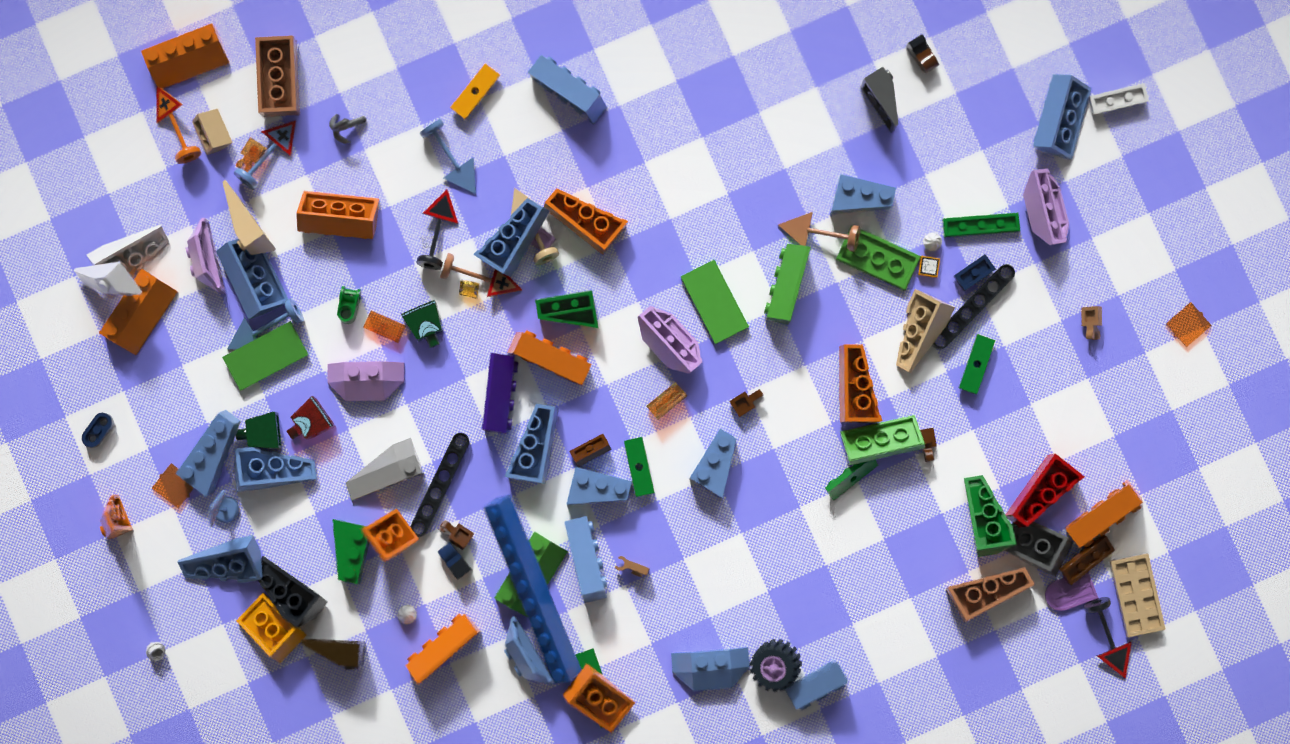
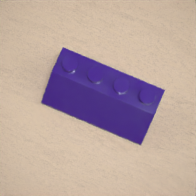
[482,352,519,434]

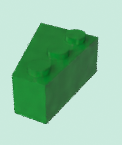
[535,290,599,329]
[332,519,370,584]

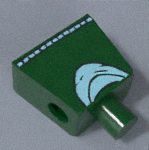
[401,300,443,348]

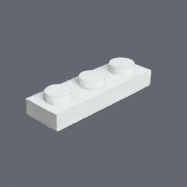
[1088,83,1149,115]

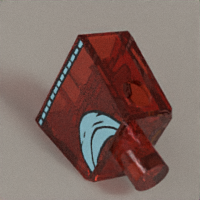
[286,396,336,440]

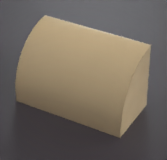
[192,108,233,155]

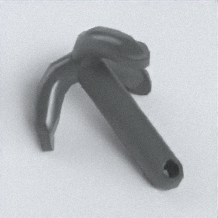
[329,114,367,144]

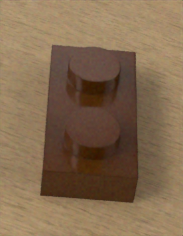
[569,433,612,467]

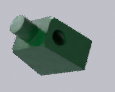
[236,411,282,449]

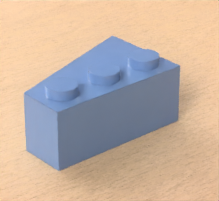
[830,174,896,214]
[689,428,737,498]
[566,467,632,505]
[785,660,849,711]

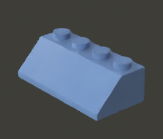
[1033,74,1092,160]
[216,239,288,319]

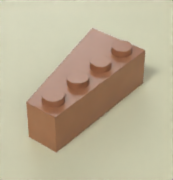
[946,567,1035,623]

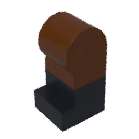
[906,34,939,74]

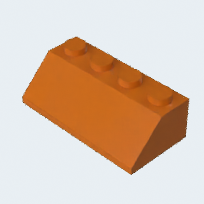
[141,23,230,89]
[296,191,379,239]
[99,268,178,355]
[405,613,481,684]

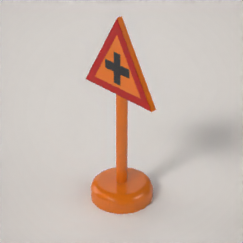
[156,86,202,164]

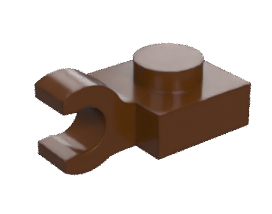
[729,389,764,418]
[920,427,937,462]
[438,520,475,551]

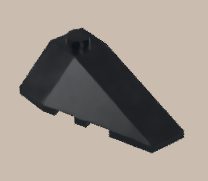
[258,556,328,628]

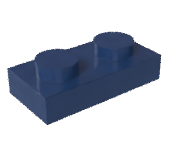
[953,254,996,291]

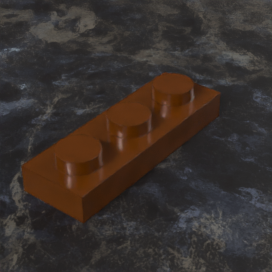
[1059,535,1115,585]

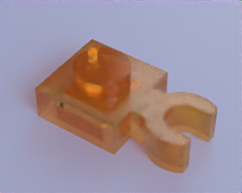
[236,137,267,172]

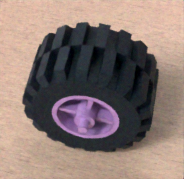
[750,639,802,692]

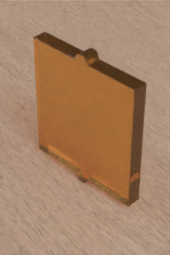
[1165,302,1212,347]
[152,463,194,509]

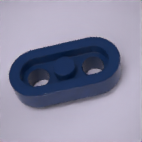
[81,412,114,448]

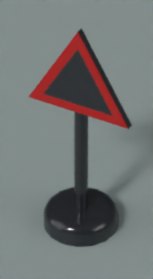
[416,188,459,270]
[1084,597,1132,679]

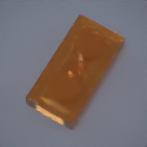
[363,310,406,344]
[646,382,687,420]

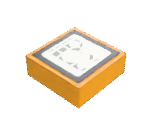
[918,256,940,278]

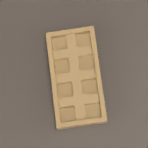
[1109,553,1166,638]

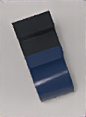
[437,542,472,580]

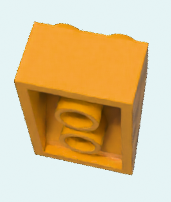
[236,593,307,663]

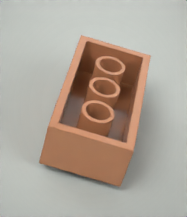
[255,35,300,117]

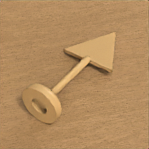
[511,188,560,265]

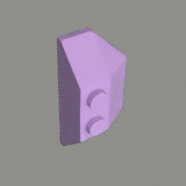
[1023,169,1069,245]
[186,217,226,294]
[637,306,702,374]
[327,361,405,401]

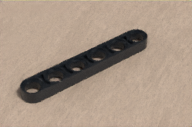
[932,264,1015,350]
[410,432,470,537]

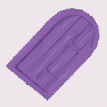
[1045,572,1099,611]

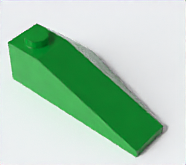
[964,475,1016,557]

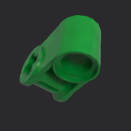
[337,286,362,324]

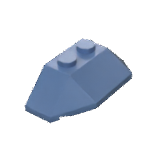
[504,616,555,685]
[671,647,750,691]

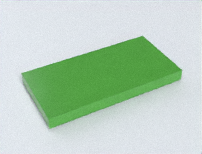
[835,225,921,291]
[680,259,749,344]
[222,321,309,391]
[840,415,925,465]

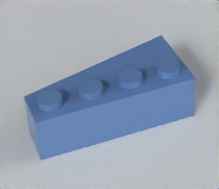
[527,55,608,125]
[473,198,550,277]
[504,404,559,484]
[176,410,241,497]
[564,516,608,603]

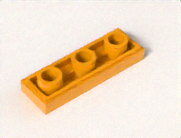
[450,63,501,120]

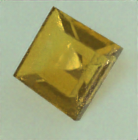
[459,279,480,299]

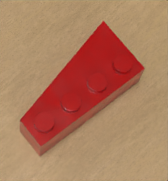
[1005,453,1085,528]

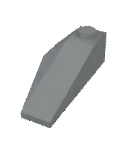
[345,438,424,501]

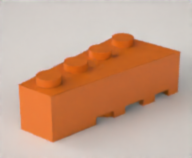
[544,188,628,255]
[507,330,592,385]
[839,344,883,423]
[1065,479,1143,548]

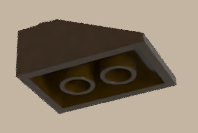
[301,638,365,670]

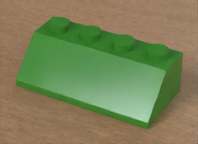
[764,244,811,325]
[494,531,568,617]

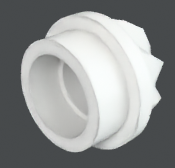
[923,232,942,251]
[397,605,417,624]
[146,641,165,661]

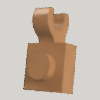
[1081,306,1102,340]
[615,556,649,578]

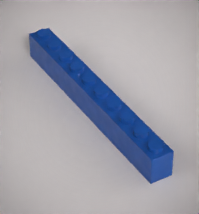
[483,495,582,684]

